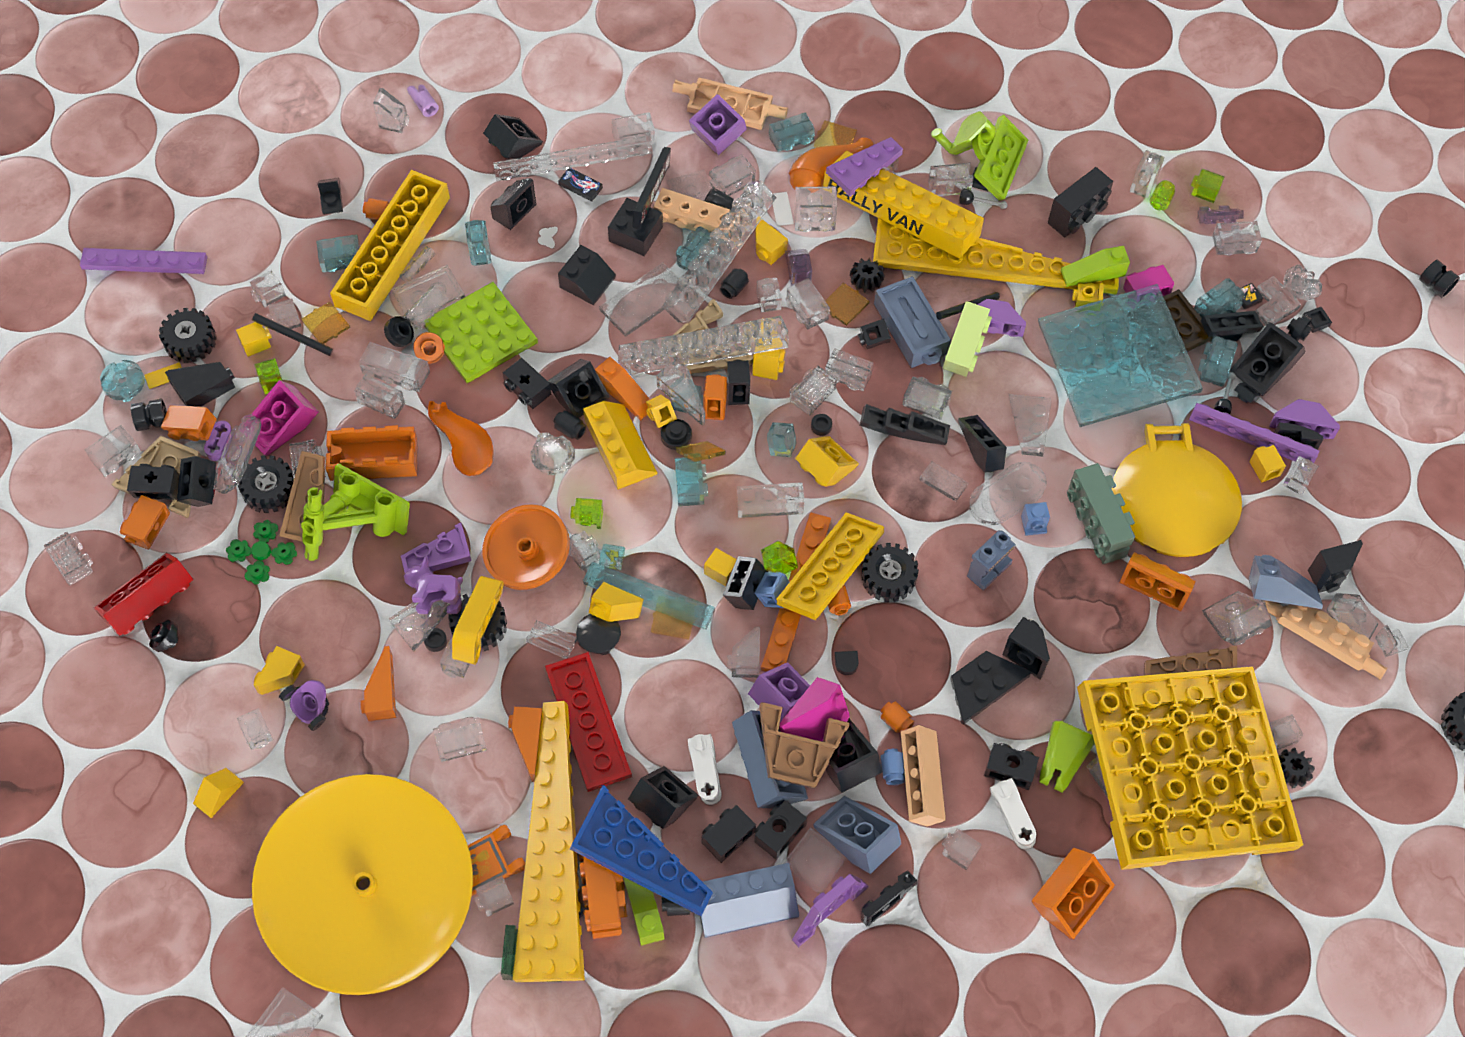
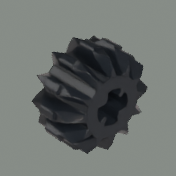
[850,257,885,293]
[1278,747,1315,789]

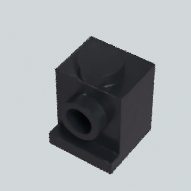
[857,319,891,349]

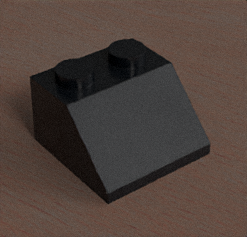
[483,114,543,159]
[490,178,537,230]
[558,245,616,306]
[548,359,610,418]
[1308,540,1363,593]
[1002,617,1050,680]
[628,766,699,829]

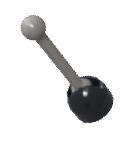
[959,188,1008,209]
[1214,372,1236,414]

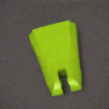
[1039,721,1095,793]

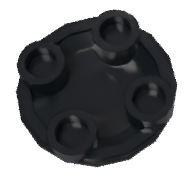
[576,614,621,655]

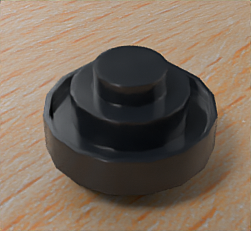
[1286,315,1313,341]
[384,316,414,347]
[661,419,692,450]
[149,619,179,652]

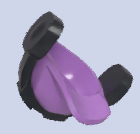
[279,680,329,731]

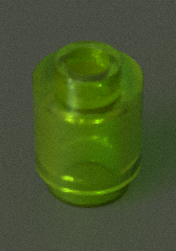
[1149,180,1175,210]

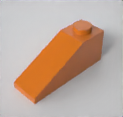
[595,356,650,420]
[361,646,396,721]
[508,707,542,782]

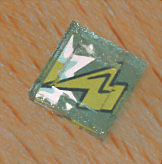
[599,544,625,570]

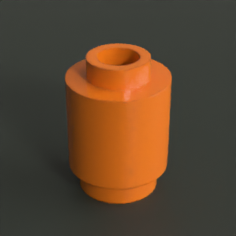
[363,198,389,220]
[828,585,851,616]
[880,701,915,733]

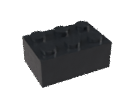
[1047,167,1114,238]

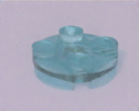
[100,360,146,402]

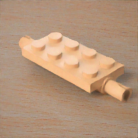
[672,78,788,130]
[1259,600,1388,680]

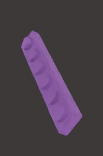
[80,248,208,274]
[1189,403,1320,468]

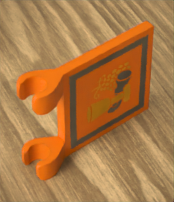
[468,825,525,896]

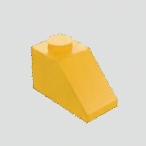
[755,216,788,265]
[589,582,644,622]

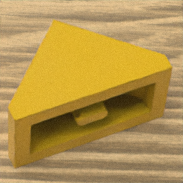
[193,768,244,818]

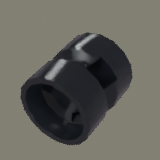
[1419,259,1460,298]
[130,398,167,431]

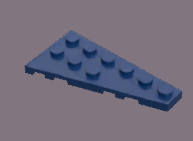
[570,785,713,916]

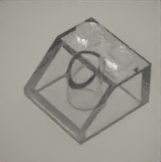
[1202,591,1272,646]

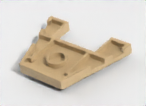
[669,299,753,374]
[111,436,201,518]

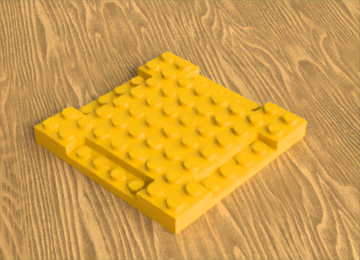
[1077,666,1303,870]

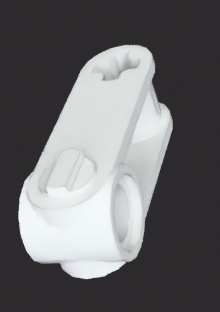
[688,734,722,805]
[990,778,1036,850]

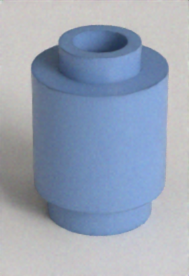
[880,749,905,785]

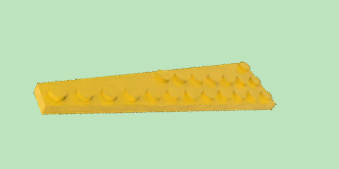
[873,218,1119,295]
[513,701,585,982]

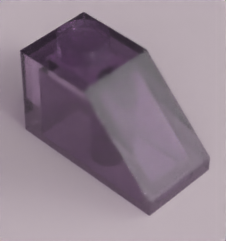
[785,249,812,287]

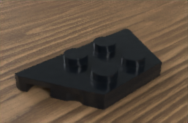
[950,651,1031,725]

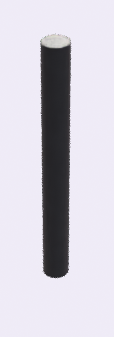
[936,292,1000,320]
[252,313,333,356]

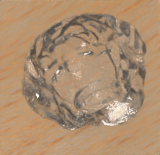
[1283,264,1322,300]
[530,432,575,475]

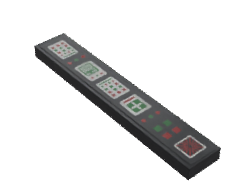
[632,147,671,229]

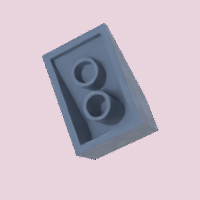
[1249,555,1323,609]
[813,796,902,874]

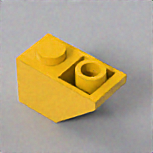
[253,646,305,695]

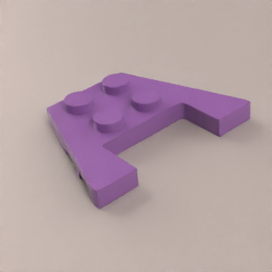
[792,874,869,947]

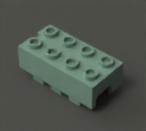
[1067,463,1135,564]

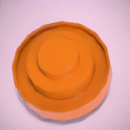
[413,332,445,364]

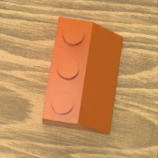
[1119,552,1196,612]
[1031,848,1115,940]

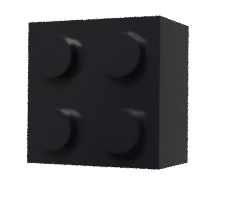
[608,198,663,256]

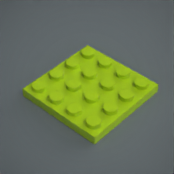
[423,282,538,383]

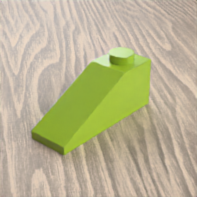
[1061,246,1130,287]
[623,877,664,946]

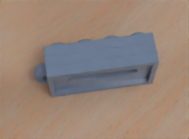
[874,276,951,368]

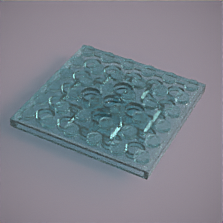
[1038,284,1203,427]

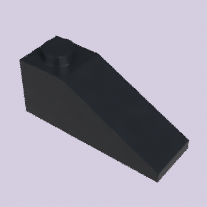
[958,415,1007,473]

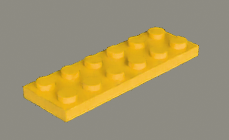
[776,512,884,620]

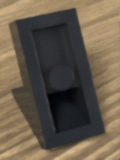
[317,178,343,215]

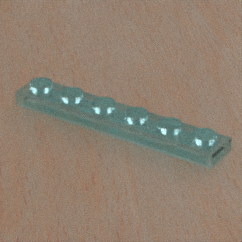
[583,562,715,630]

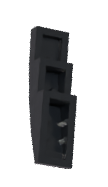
[859,404,950,445]

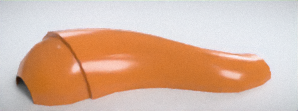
[789,137,873,194]
[428,401,494,476]

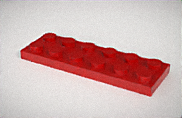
[545,652,632,792]

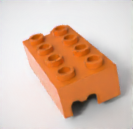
[326,425,417,481]
[579,854,627,939]

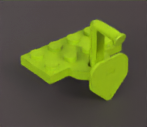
[931,111,1029,201]

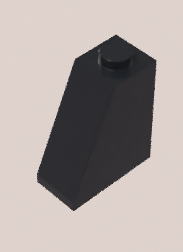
[165,362,235,407]

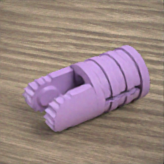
[407,84,439,117]

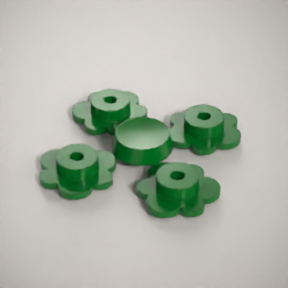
[226,520,297,585]

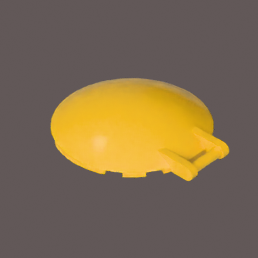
[1111,423,1242,557]

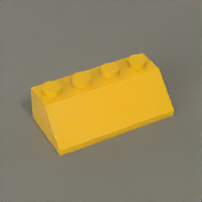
[583,401,657,490]

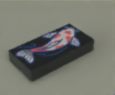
[558,167,603,202]

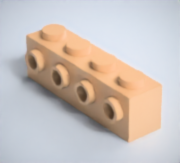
[653,188,738,242]
[901,725,946,827]

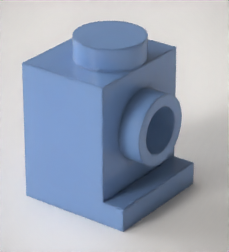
[1021,502,1050,536]
[755,572,790,608]

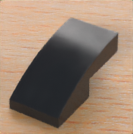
[1274,422,1324,450]

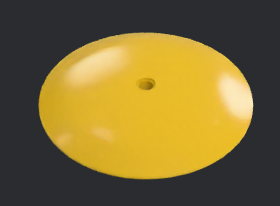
[252,774,473,995]

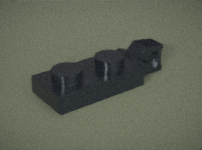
[861,870,917,926]

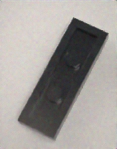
[1200,311,1264,337]

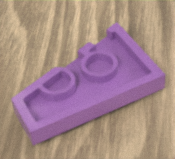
[401,522,472,573]

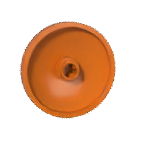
[482,504,570,590]

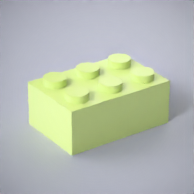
[943,301,992,377]

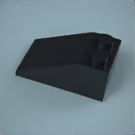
[1229,322,1306,396]
[822,718,883,793]

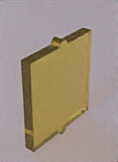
[814,120,857,147]
[820,282,870,326]
[301,302,350,344]
[676,441,726,462]
[651,598,697,640]

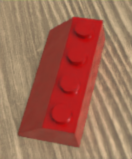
[94,552,194,636]

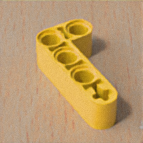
[452,576,504,665]

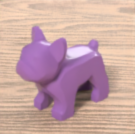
[404,557,463,614]

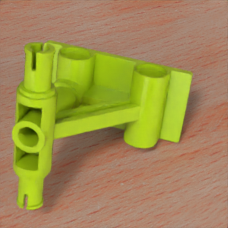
[301,463,410,561]

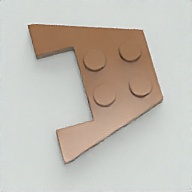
[759,702,849,788]

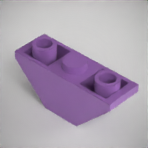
[978,299,1026,337]
[1270,399,1340,439]

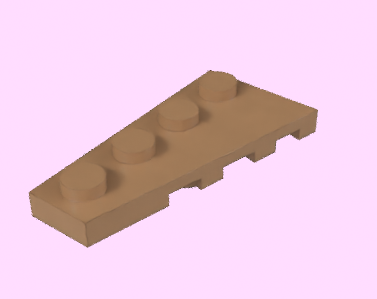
[279,451,325,547]
[1144,645,1237,676]

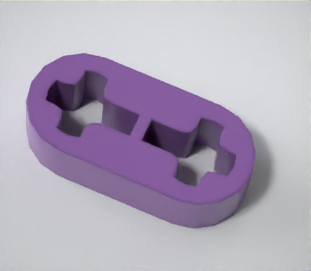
[204,421,233,461]

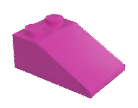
[240,380,319,456]
[779,677,850,742]

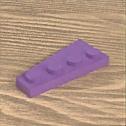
[826,137,903,197]

